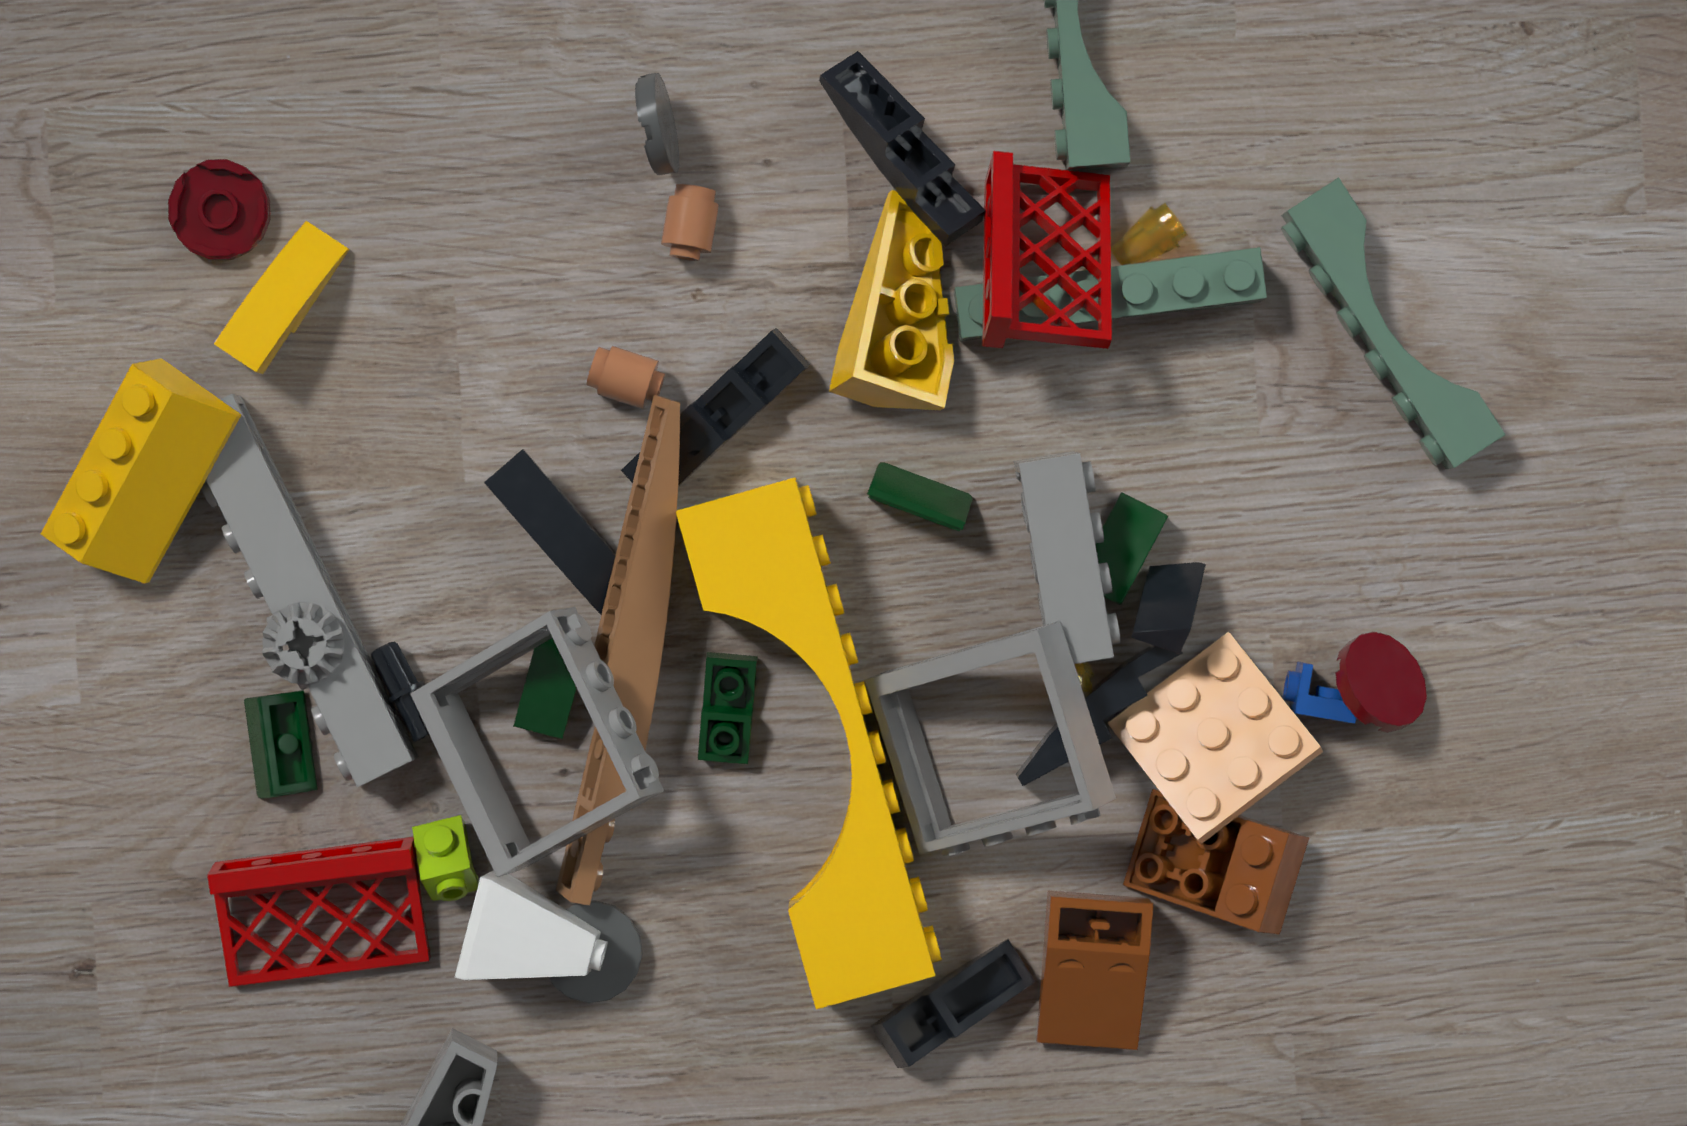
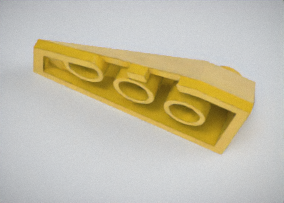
[829,190,954,410]

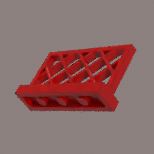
[982,151,1112,349]
[207,837,431,987]

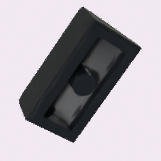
[1131,562,1206,654]

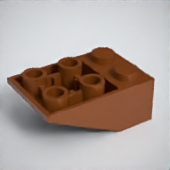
[1123,789,1309,935]
[1036,890,1153,1050]

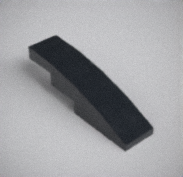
[819,51,986,247]
[621,328,810,487]
[484,449,616,615]
[1016,645,1183,786]

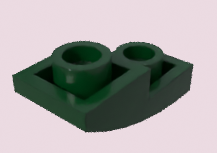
[513,638,577,739]
[698,652,758,764]

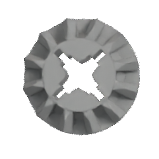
[262,602,345,684]

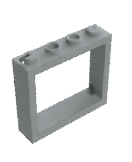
[410,607,664,877]
[865,621,1116,856]

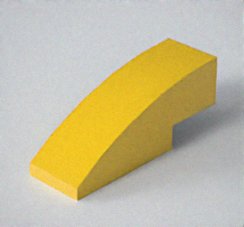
[214,221,350,374]

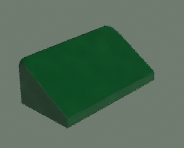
[867,462,972,531]
[1095,492,1168,605]
[244,690,318,798]

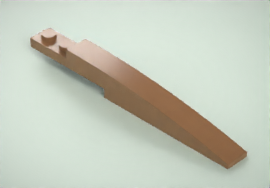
[556,395,680,905]

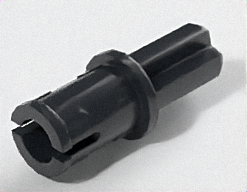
[371,641,429,742]

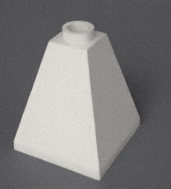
[455,870,608,980]

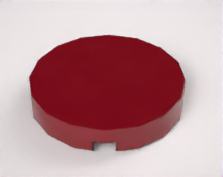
[168,159,271,260]
[1335,632,1427,733]

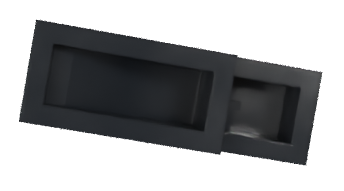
[871,939,1035,1068]

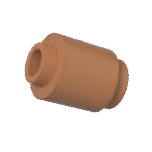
[661,184,719,261]
[586,346,665,409]

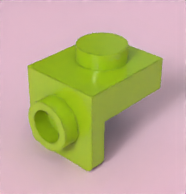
[412,815,479,901]

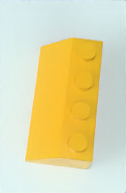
[41,358,241,584]

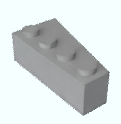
[1013,451,1121,664]
[400,1028,498,1126]

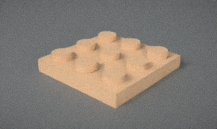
[1108,632,1323,845]

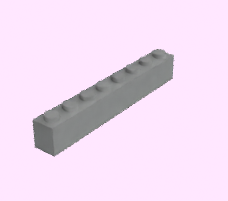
[201,394,418,787]

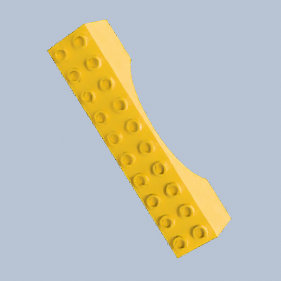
[676,477,942,1010]

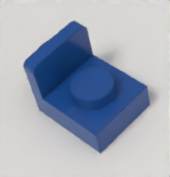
[1283,662,1356,724]

